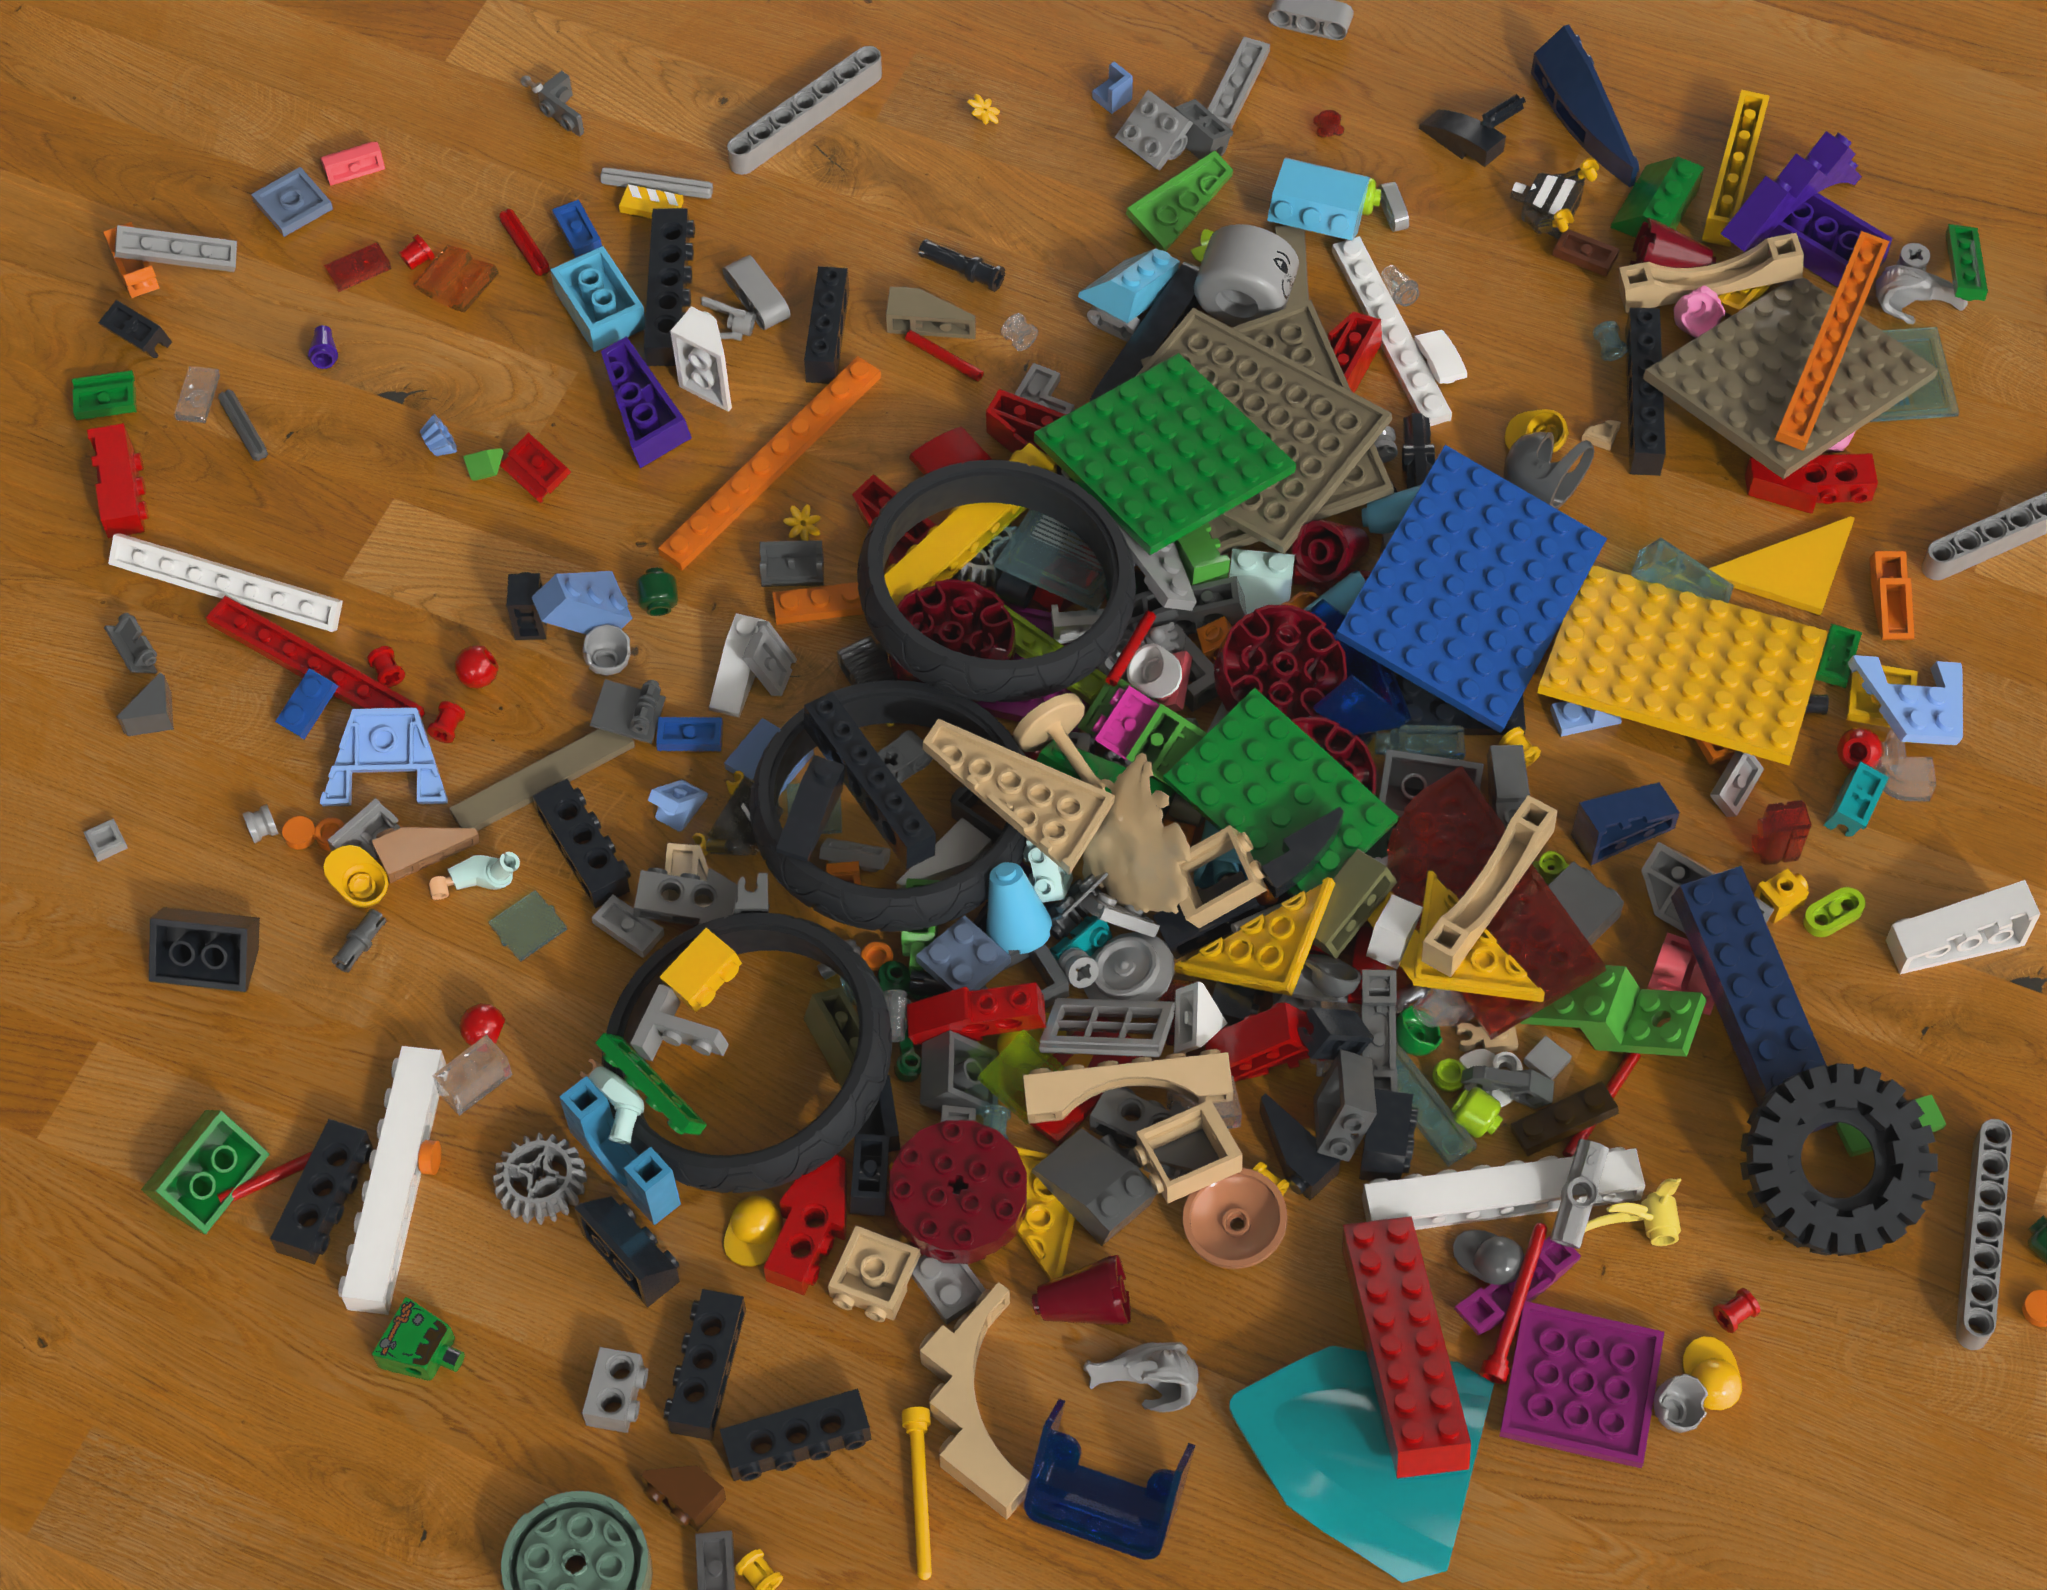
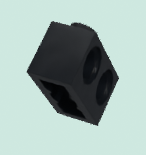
[506,572,547,640]

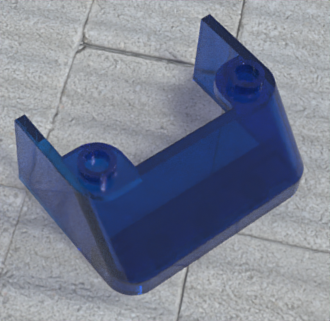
[1308,599,1411,735]
[1024,1399,1196,1560]

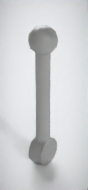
[521,75,544,93]

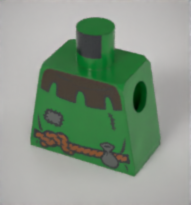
[372,1297,465,1381]

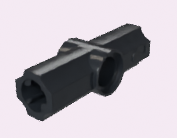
[1402,413,1435,489]

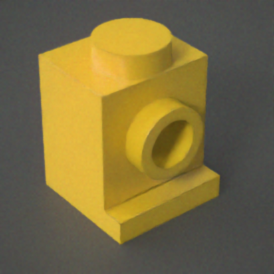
[1754,868,1809,924]

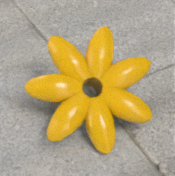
[967,94,1000,125]
[783,504,821,541]

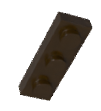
[1511,1081,1619,1157]

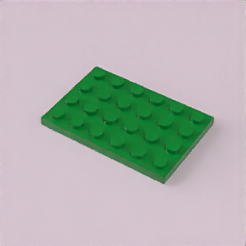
[1163,688,1399,897]

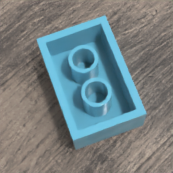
[550,246,645,352]

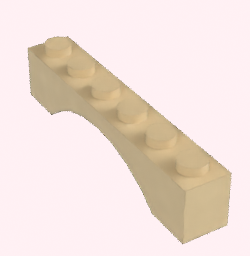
[1619,233,1804,313]
[1422,795,1557,977]
[1023,1049,1233,1124]

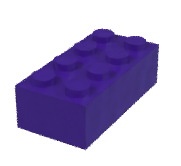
[1767,193,1892,287]

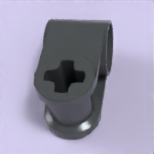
[878,730,933,784]

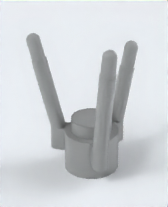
[701,296,755,341]

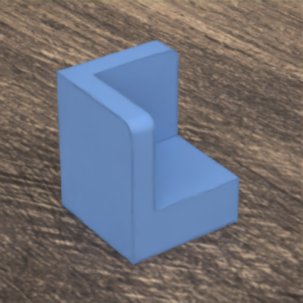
[1092,62,1133,114]

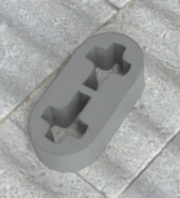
[1378,182,1409,232]
[1087,305,1141,342]

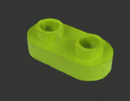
[1803,887,1865,937]

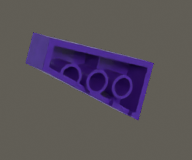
[601,336,692,468]

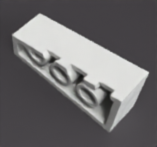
[1886,880,2040,974]

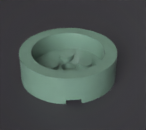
[501,1491,653,1590]

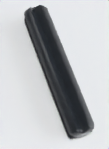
[1480,94,1526,130]

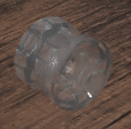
[1001,313,1038,351]

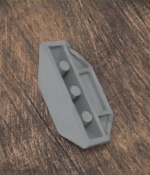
[1641,842,1775,933]

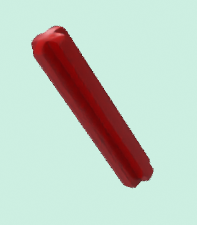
[499,209,550,276]

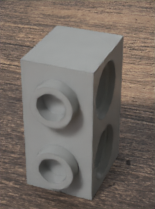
[582,1347,648,1433]

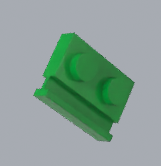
[72,370,137,420]

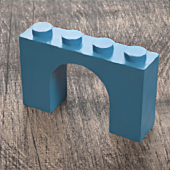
[559,1076,681,1225]

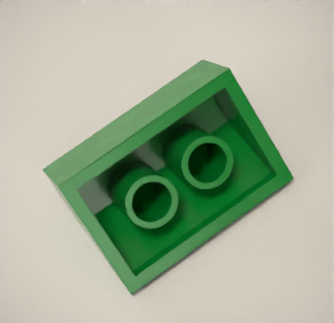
[1610,156,1704,238]
[141,1110,270,1235]

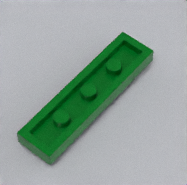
[1945,224,1988,301]
[595,1033,707,1135]

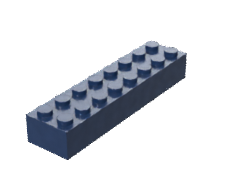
[1671,866,1839,1133]

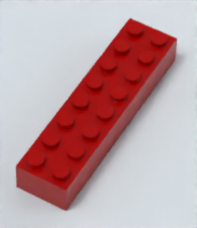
[1342,1216,1471,1478]

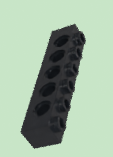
[644,208,695,366]
[1625,308,1666,476]
[804,692,936,870]

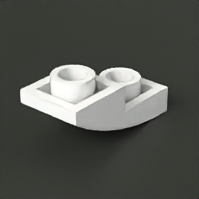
[1415,330,1467,384]

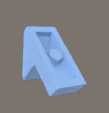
[1550,701,1622,737]
[648,779,708,831]

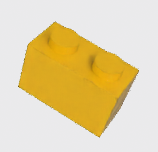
[660,928,742,1013]

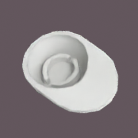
[1127,643,1182,698]

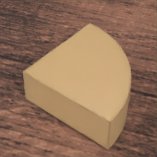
[1581,420,1621,451]

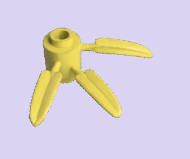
[1585,1178,1681,1246]

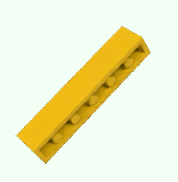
[1702,90,1770,247]

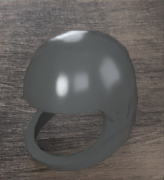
[1504,432,1595,509]

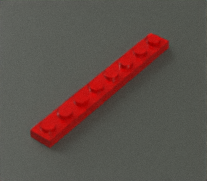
[205,596,425,719]

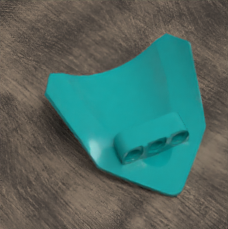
[1229,1346,1494,1583]

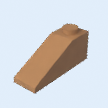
[372,827,479,883]

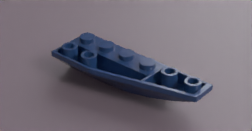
[1531,24,1639,187]

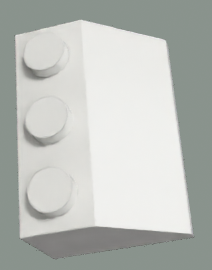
[670,306,732,412]

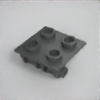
[590,679,666,744]
[1046,872,1108,939]

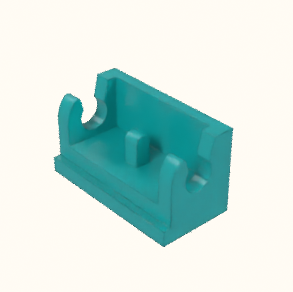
[1823,761,1889,837]

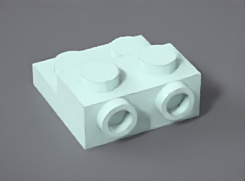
[1023,839,1073,903]

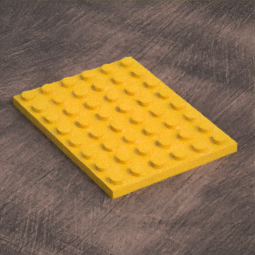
[1537,565,1829,765]

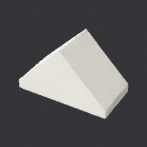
[1366,894,1423,969]
[1174,982,1228,1053]

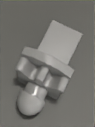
[1145,622,1186,654]

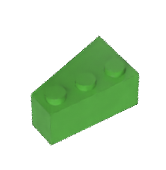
[1175,522,1230,586]

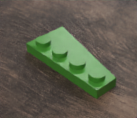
[1126,151,1233,251]

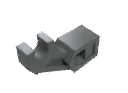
[1461,1066,1554,1110]

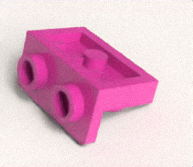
[1092,685,1160,761]

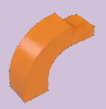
[103,222,159,298]

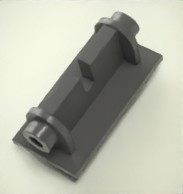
[104,613,157,674]

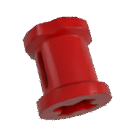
[367,646,405,688]
[427,701,466,743]
[1713,1288,1761,1333]

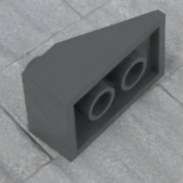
[1031,1128,1156,1246]

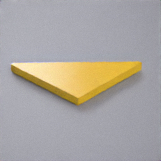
[1705,516,1855,616]
[1413,870,1545,1002]
[1174,877,1335,996]
[1014,1146,1075,1281]

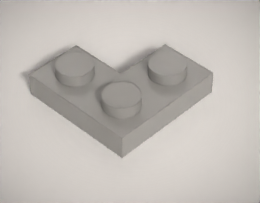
[1015,363,1074,414]

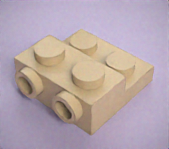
[828,1226,921,1322]

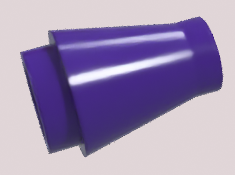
[308,325,338,369]

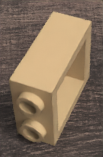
[1179,825,1267,928]
[1133,1100,1242,1204]

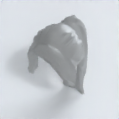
[1875,265,1968,325]
[1083,1342,1199,1412]

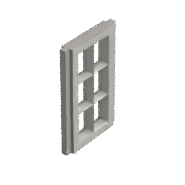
[1039,998,1175,1057]

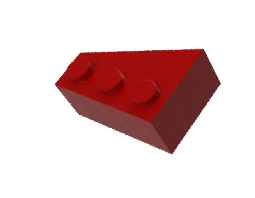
[1328,311,1382,393]
[986,389,1066,475]
[87,423,149,538]
[852,474,936,566]
[1205,1002,1327,1083]

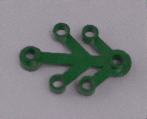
[857,961,939,1082]

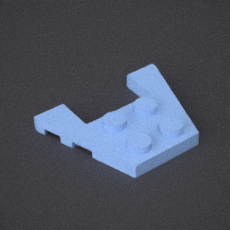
[1848,655,1963,745]
[320,708,448,806]

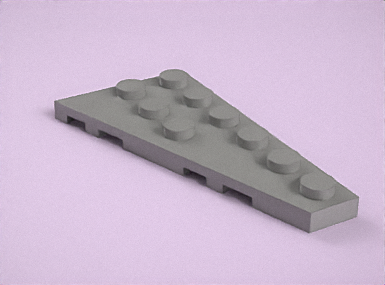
[1061,469,1197,611]

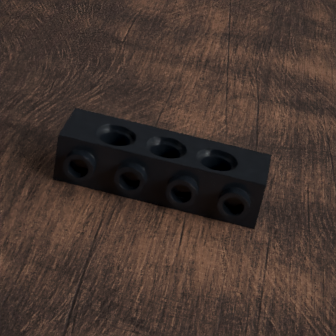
[804,266,850,384]
[532,779,631,909]
[270,1119,373,1265]
[664,1289,746,1441]
[720,1388,872,1481]

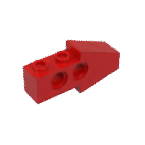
[1745,453,1878,513]
[907,982,1046,1045]
[764,1155,847,1296]

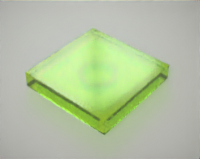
[977,1029,1064,1125]

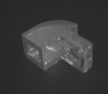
[1876,729,1936,801]

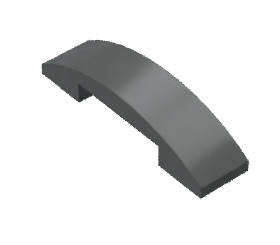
[1361,970,1398,1092]

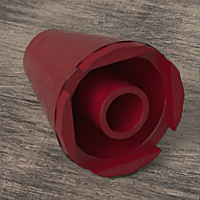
[1630,218,1716,268]
[1292,520,1369,583]
[1032,1255,1131,1325]

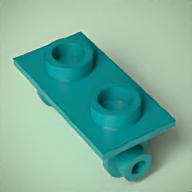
[1049,915,1113,963]

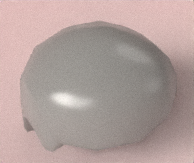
[583,624,631,676]
[1654,1374,1708,1433]

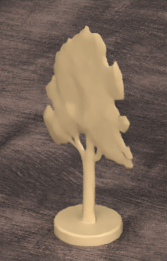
[1013,693,1192,914]

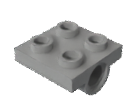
[1115,90,1193,171]

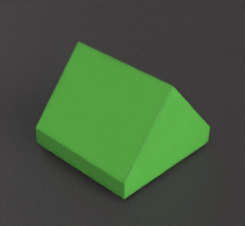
[463,448,504,481]

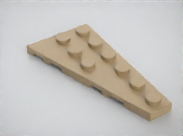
[923,719,1115,875]

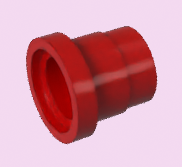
[398,234,435,270]

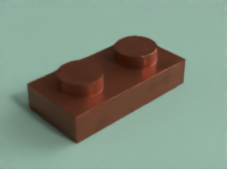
[1552,229,1619,277]

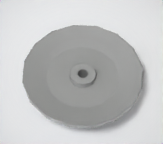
[1083,932,1175,1001]

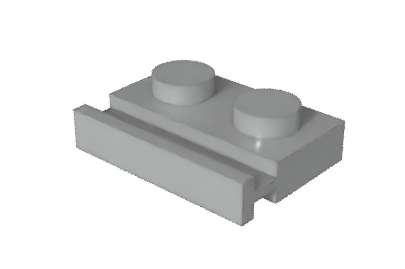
[742,621,797,696]
[1080,892,1160,938]
[911,1255,986,1325]

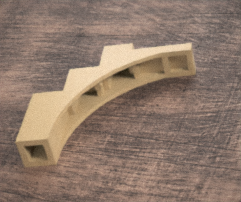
[920,1282,1030,1520]

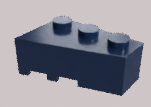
[1571,782,1680,865]

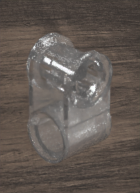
[1413,988,1477,1027]

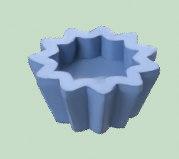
[420,414,458,456]

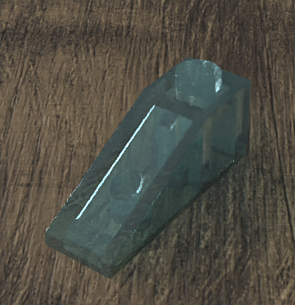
[1631,538,1734,603]

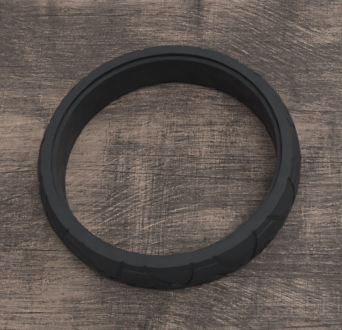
[857,460,1136,702]
[750,680,1027,932]
[602,913,892,1193]

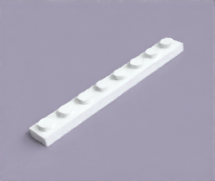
[1332,236,1452,427]
[108,533,343,632]

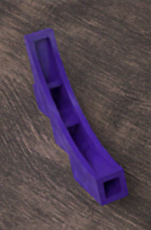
[1721,131,1862,252]

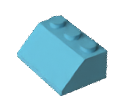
[1267,157,1370,241]
[1078,248,1180,323]

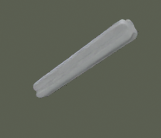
[600,167,713,199]

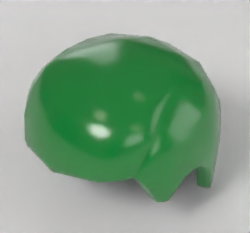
[1396,1006,1443,1056]

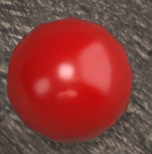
[454,645,499,689]
[1837,727,1883,770]
[459,1003,506,1050]

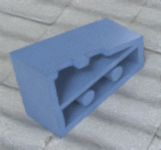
[532,571,633,635]

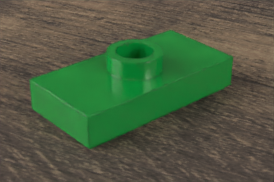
[1815,624,1862,688]

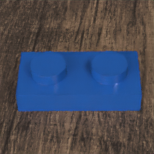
[552,199,602,257]
[275,668,338,740]
[656,717,723,751]

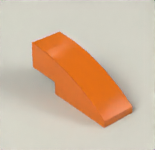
[1869,551,1915,640]

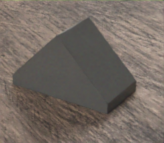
[117,673,174,736]

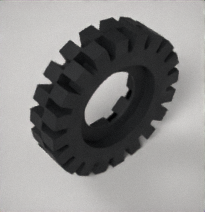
[1740,1063,1938,1256]

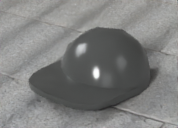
[1305,954,1362,998]
[1453,1230,1524,1285]

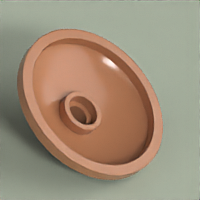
[1183,1168,1288,1269]

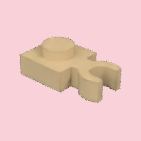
[1456,1015,1519,1053]

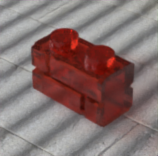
[1752,800,1812,865]

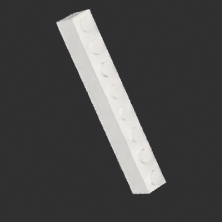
[338,1046,447,1315]
[1362,1147,1645,1230]

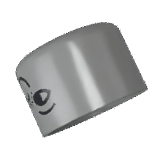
[1194,224,1299,327]

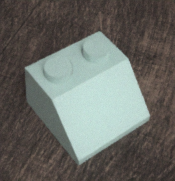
[1229,548,1295,614]

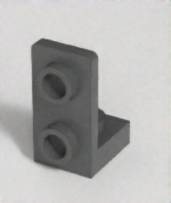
[538,70,584,137]

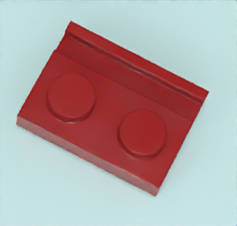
[500,432,571,504]

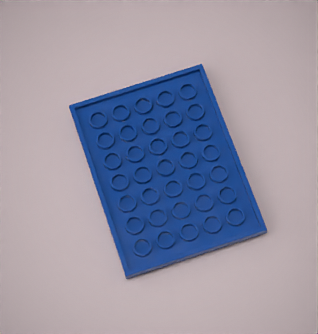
[1334,445,1607,733]

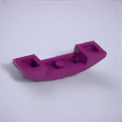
[1454,1237,1581,1335]

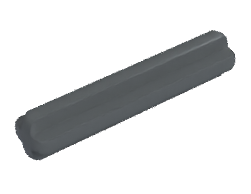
[218,389,268,461]

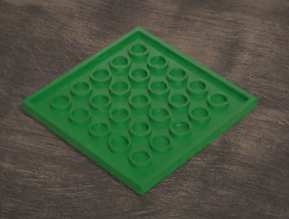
[1034,353,1296,555]

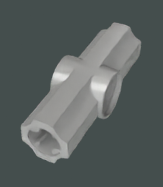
[1550,1139,1609,1249]

